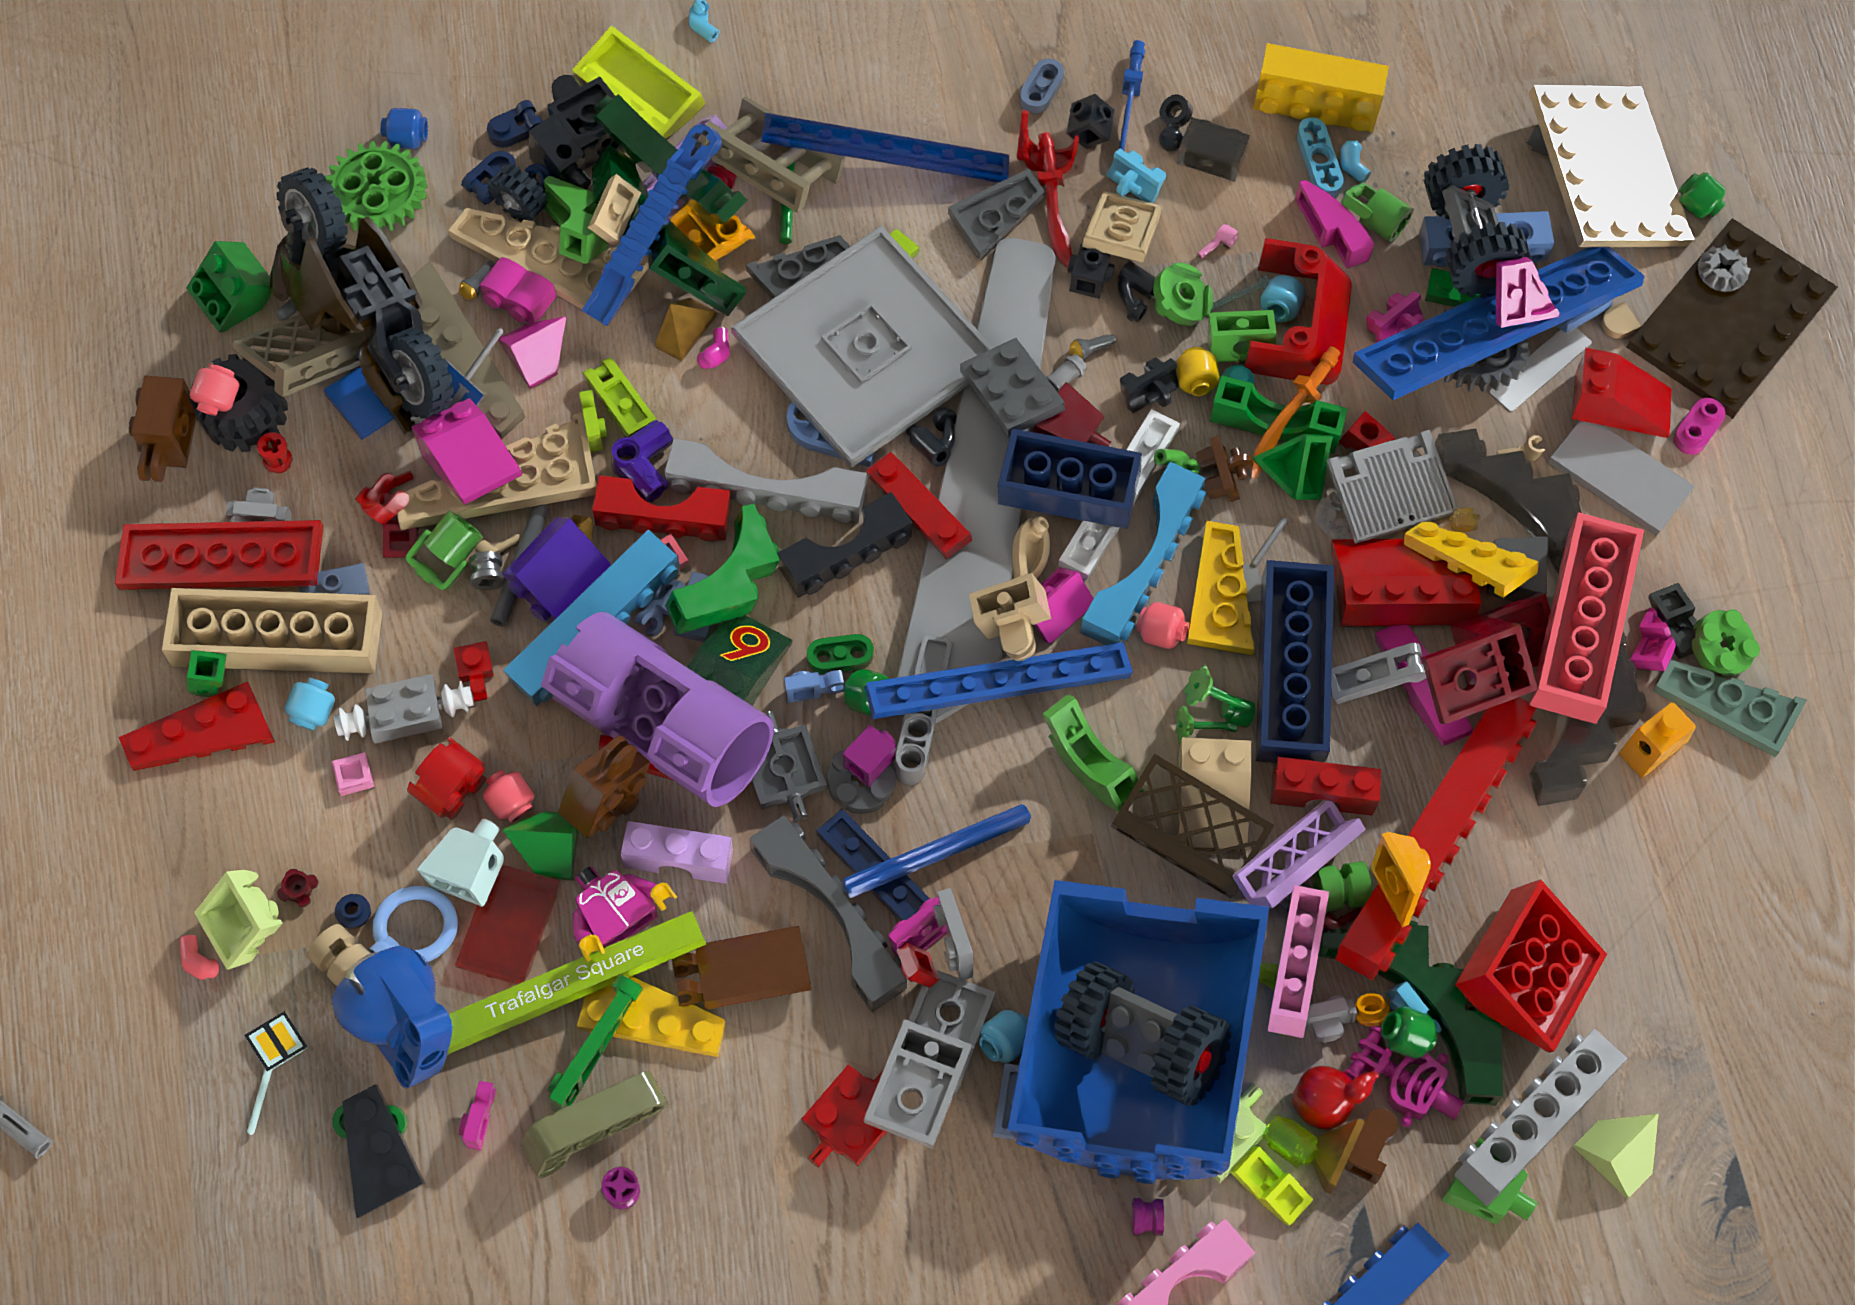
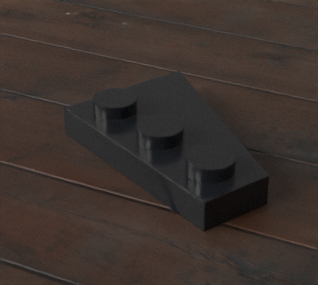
[342,1084,426,1218]

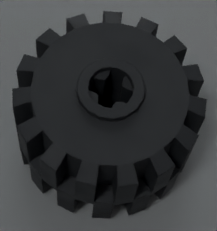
[190,354,288,452]

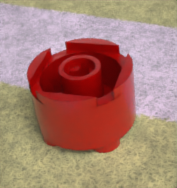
[407,737,487,820]

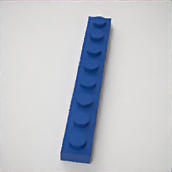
[864,642,1133,719]

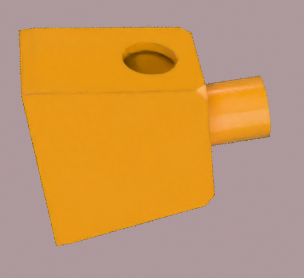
[1618,702,1696,779]

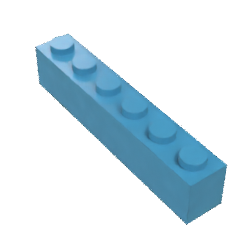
[503,529,680,707]

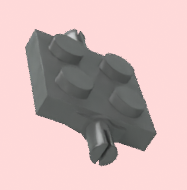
[751,711,827,822]

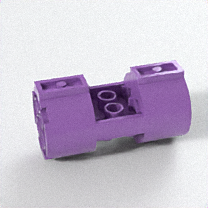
[541,612,774,807]

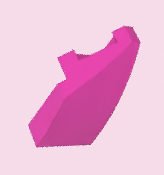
[1630,608,1676,671]

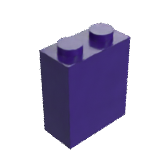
[503,517,611,622]

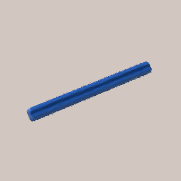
[842,804,1031,897]

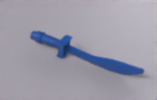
[1119,40,1145,151]

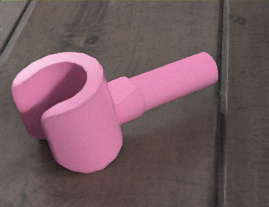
[1197,224,1238,259]

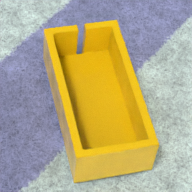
[1253,43,1389,132]

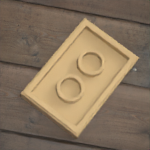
[1082,191,1163,263]

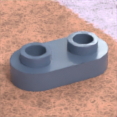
[1020,59,1064,114]

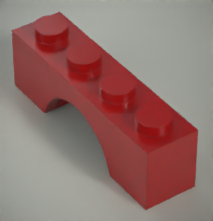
[592,475,732,542]

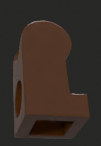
[1344,1108,1398,1185]

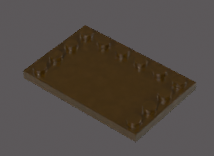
[1626,218,1838,419]

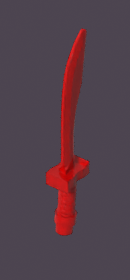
[1038,132,1072,268]

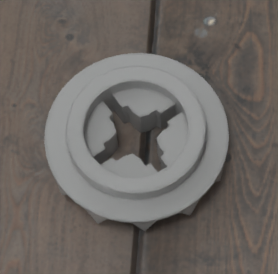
[1698,244,1750,292]

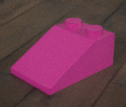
[412,398,523,505]

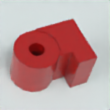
[1339,411,1395,451]

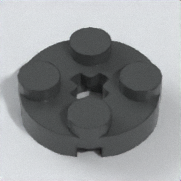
[827,748,896,814]

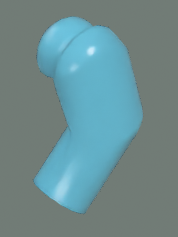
[689,0,719,43]

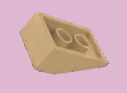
[1177,737,1251,852]

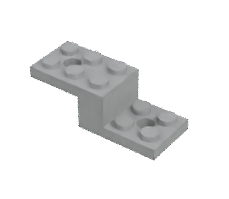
[864,970,996,1149]

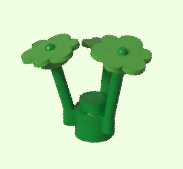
[1175,665,1256,745]

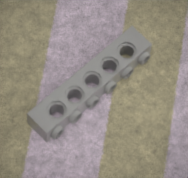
[1454,1029,1628,1207]

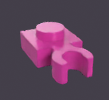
[459,1081,496,1150]

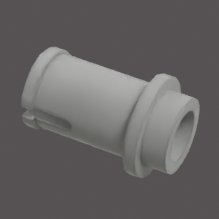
[1046,354,1087,392]

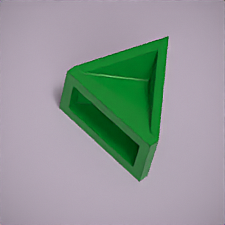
[1252,434,1333,500]
[502,811,578,881]

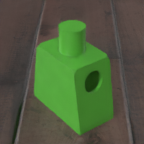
[1442,1137,1538,1224]

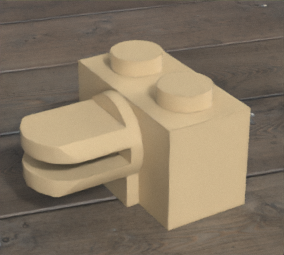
[969,573,1051,661]

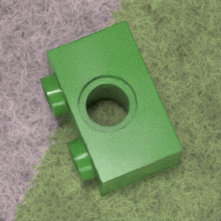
[1207,310,1277,362]

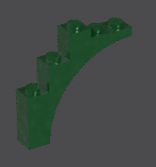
[1318,920,1503,1106]

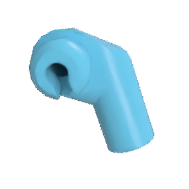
[1340,140,1372,183]

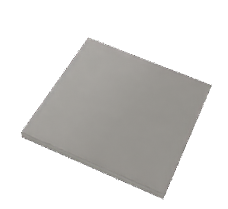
[731,225,994,468]

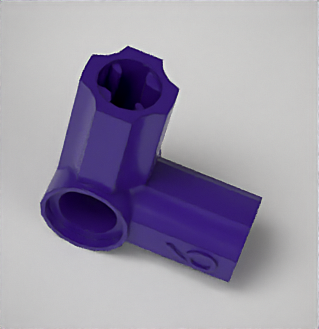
[611,420,673,502]

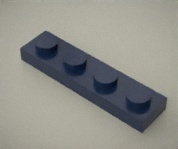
[816,809,930,921]

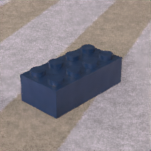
[998,429,1142,529]

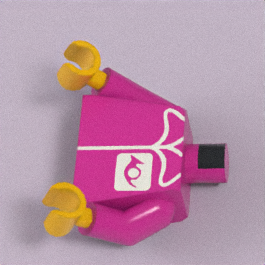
[572,866,677,962]

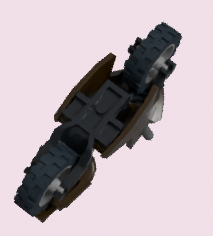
[269,167,454,435]

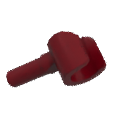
[1322,907,1362,932]

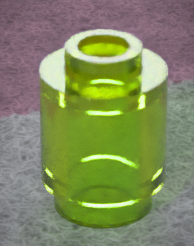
[1263,1115,1319,1168]

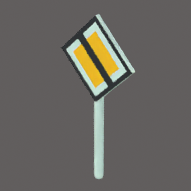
[244,1011,308,1135]

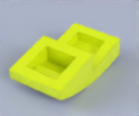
[1230,1146,1314,1226]

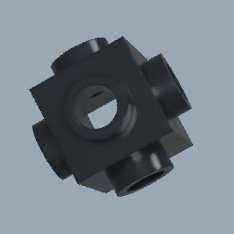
[1066,94,1114,149]
[1067,243,1115,299]

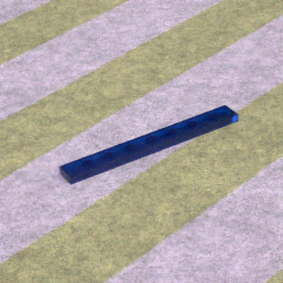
[761,113,1010,183]

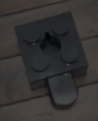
[547,75,621,169]

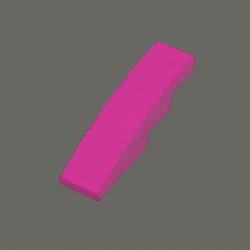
[1375,625,1473,746]

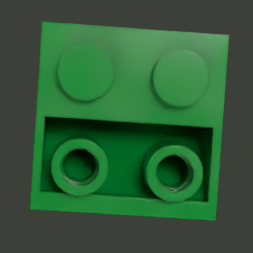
[186,241,272,332]

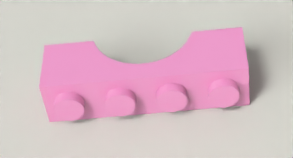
[1116,1219,1255,1305]

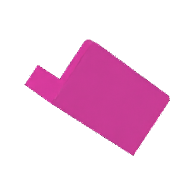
[1034,567,1094,643]

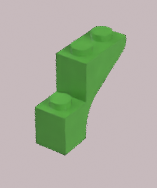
[544,176,607,264]

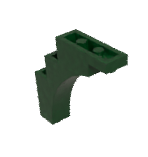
[592,94,748,226]
[592,145,746,316]

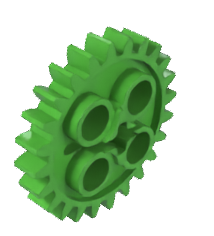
[325,141,428,232]

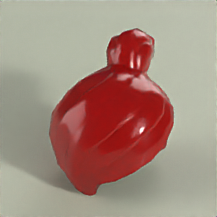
[1291,1066,1379,1130]

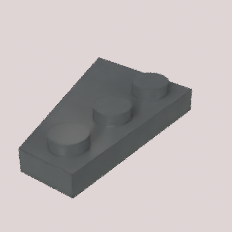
[746,235,850,299]

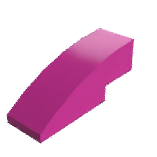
[1295,180,1374,269]

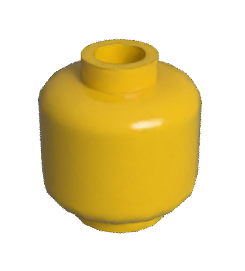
[1176,347,1220,397]

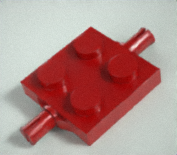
[801,1064,887,1168]

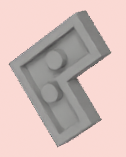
[933,888,973,981]

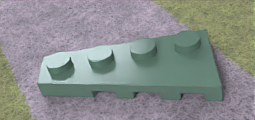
[1653,660,1807,757]

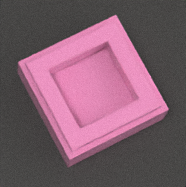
[331,752,375,796]

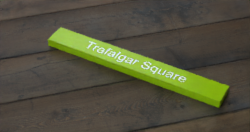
[447,911,706,1055]

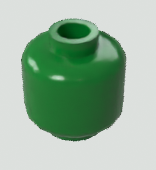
[1678,172,1726,219]
[844,669,889,716]
[1381,1007,1437,1059]

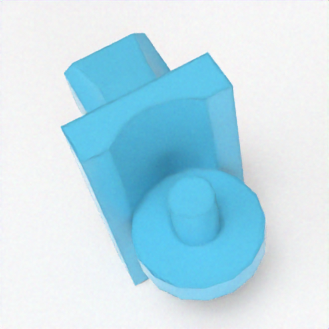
[1106,149,1166,203]

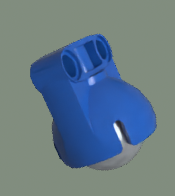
[331,946,453,1088]

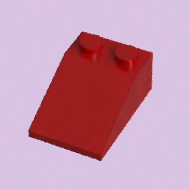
[1572,347,1672,438]

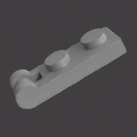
[1331,643,1427,704]

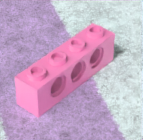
[1268,885,1329,1038]

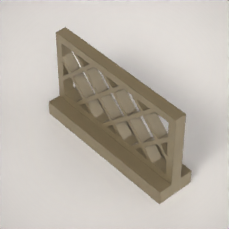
[232,314,365,397]

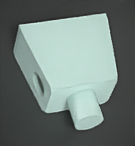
[417,819,504,907]

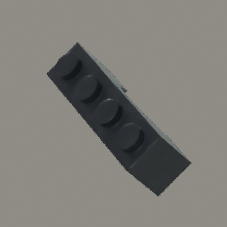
[777,492,912,598]

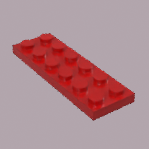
[115,520,324,590]

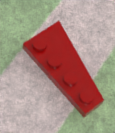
[118,681,276,771]

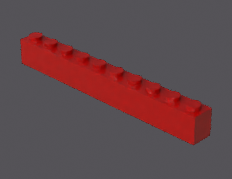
[1335,697,1538,981]

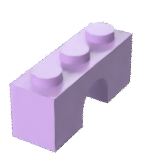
[621,821,733,884]

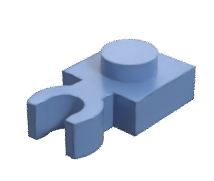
[784,670,844,703]

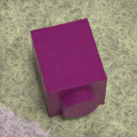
[843,724,896,787]

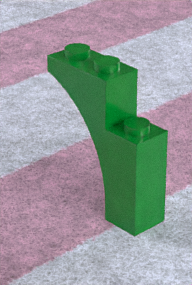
[665,503,780,635]

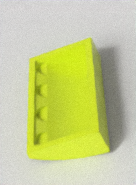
[572,25,706,139]

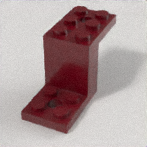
[1421,592,1550,724]

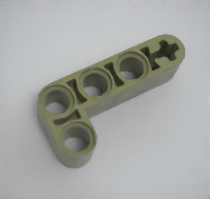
[520,1071,668,1178]

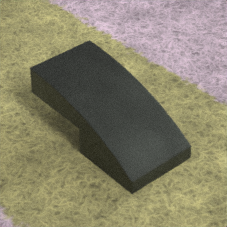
[1648,583,1697,659]

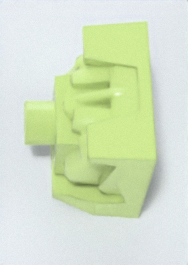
[194,870,283,970]

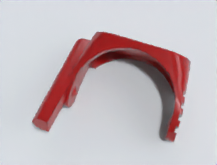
[1016,110,1079,174]
[355,470,414,525]

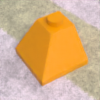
[1370,832,1431,927]

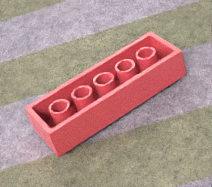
[1529,512,1644,724]

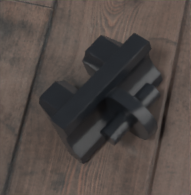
[1119,357,1179,413]

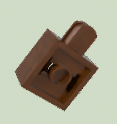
[129,375,197,482]
[558,736,650,839]

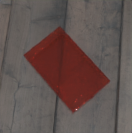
[455,865,560,985]

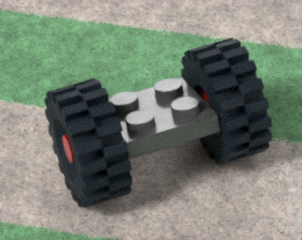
[1423,144,1532,298]
[1054,962,1231,1106]

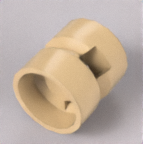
[306,924,371,986]

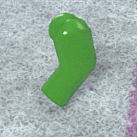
[1154,449,1200,474]

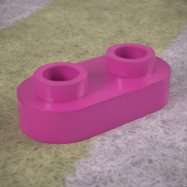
[1674,398,1725,455]

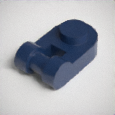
[487,100,543,148]
[461,151,516,205]

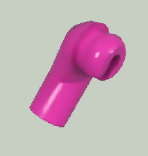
[697,327,730,369]

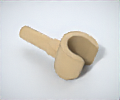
[1496,435,1545,461]
[475,534,521,554]

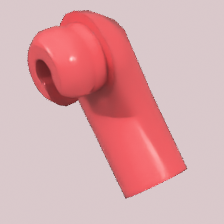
[179,935,219,980]

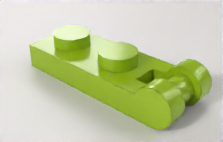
[582,357,657,437]

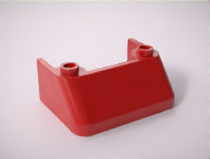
[1244,238,1352,385]

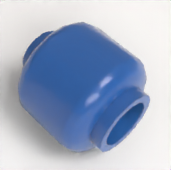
[380,108,428,149]

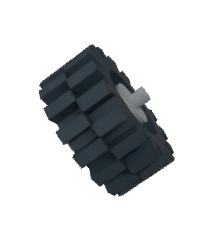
[487,164,548,222]

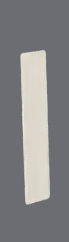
[1489,328,1592,411]

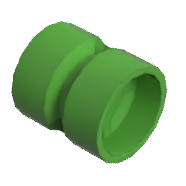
[1312,861,1372,912]

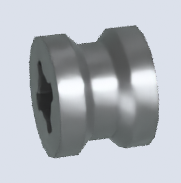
[469,551,504,590]

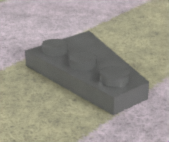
[948,169,1045,260]

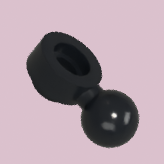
[1159,94,1193,151]

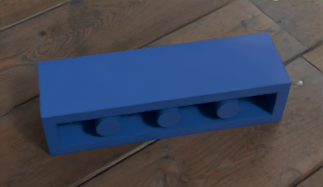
[1322,1222,1450,1305]

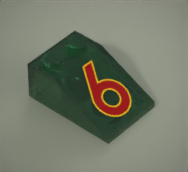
[687,615,793,706]

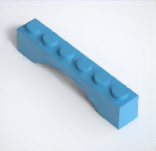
[1080,462,1207,645]

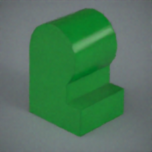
[187,650,227,697]

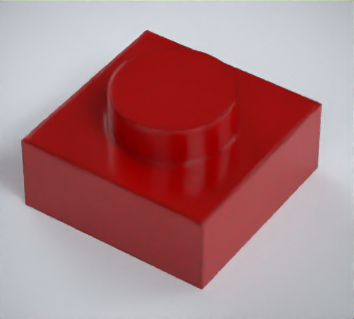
[897,942,940,988]

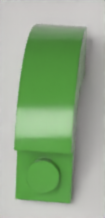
[1042,694,1145,812]

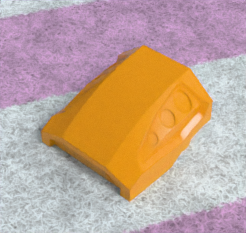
[669,204,755,261]

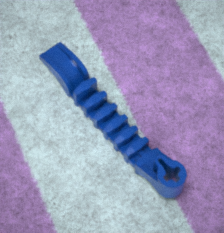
[581,124,722,326]

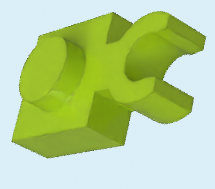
[579,390,607,452]

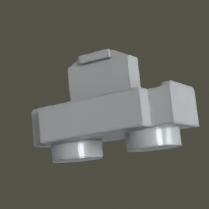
[226,487,292,522]
[1305,995,1357,1043]

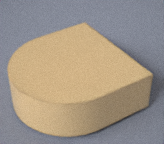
[1601,302,1641,339]

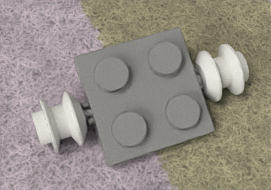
[334,674,474,744]

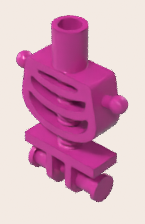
[1344,1026,1465,1127]

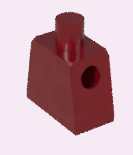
[1032,382,1111,447]

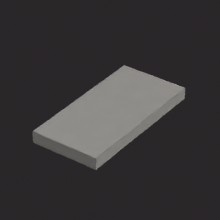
[1548,421,1695,536]

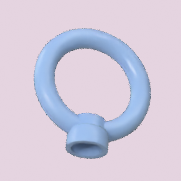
[369,886,458,962]

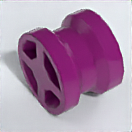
[601,1167,640,1210]
[1131,1198,1164,1236]

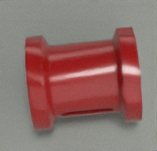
[257,432,293,474]

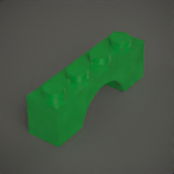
[1209,375,1348,454]

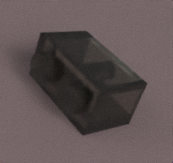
[1177,117,1250,182]

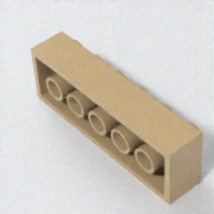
[162,588,382,674]

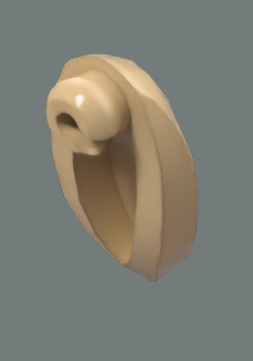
[1012,516,1050,579]

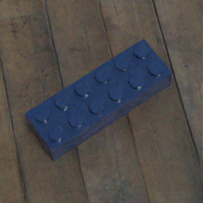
[1255,560,1334,763]

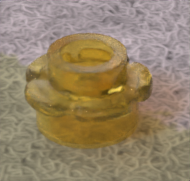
[1448,507,1481,532]

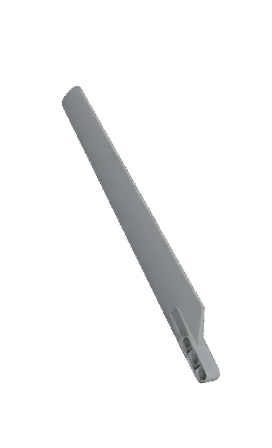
[895,238,1056,785]

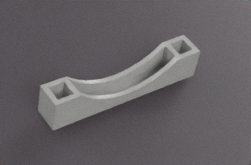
[665,438,867,523]

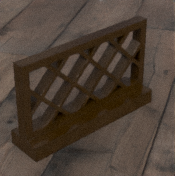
[1111,754,1275,899]

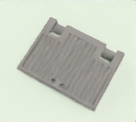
[1326,430,1459,544]

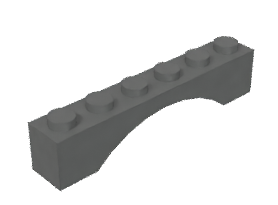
[750,815,907,1013]

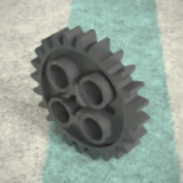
[1443,306,1530,392]

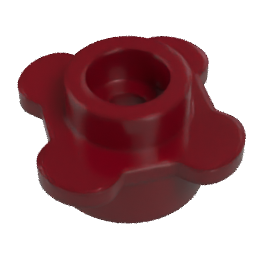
[277,869,319,907]

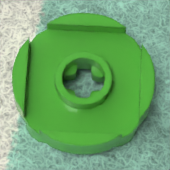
[1153,262,1213,327]
[1692,609,1760,678]

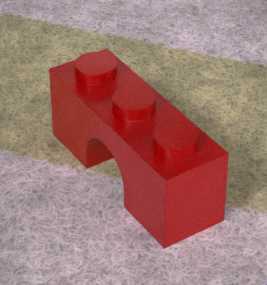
[1270,757,1381,816]

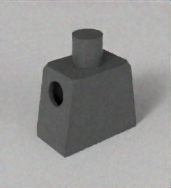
[1487,537,1548,602]

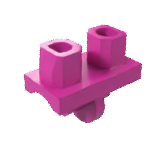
[1366,291,1424,343]

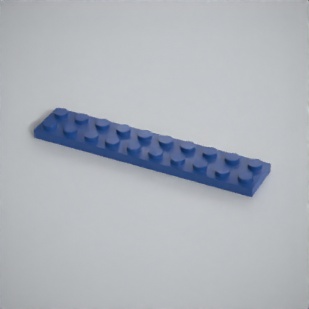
[1352,247,1645,400]

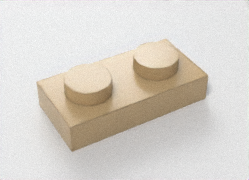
[588,174,641,246]

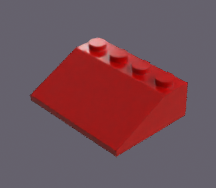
[1331,539,1481,626]
[1455,879,1607,1053]

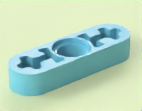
[1297,117,1344,198]

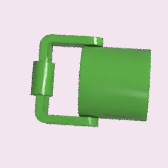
[1341,183,1414,243]
[406,511,483,590]

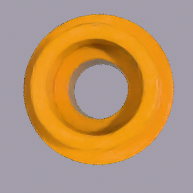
[1355,993,1389,1027]

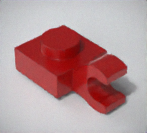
[453,641,494,702]

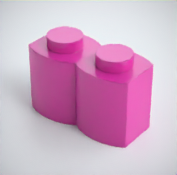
[480,257,557,323]

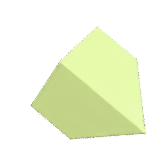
[1573,1114,1658,1199]

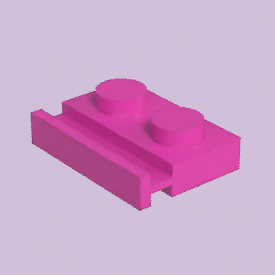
[888,897,947,959]

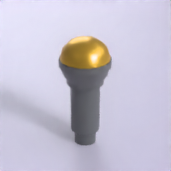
[458,260,495,300]
[1069,334,1116,360]

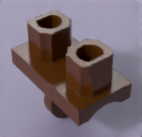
[1196,435,1253,502]

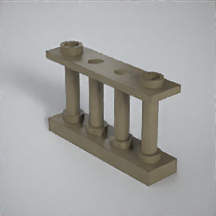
[699,96,845,213]

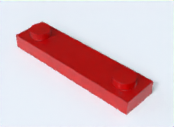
[866,452,972,560]

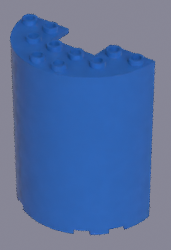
[1008,880,1269,1184]

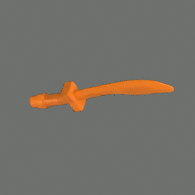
[1251,346,1341,479]

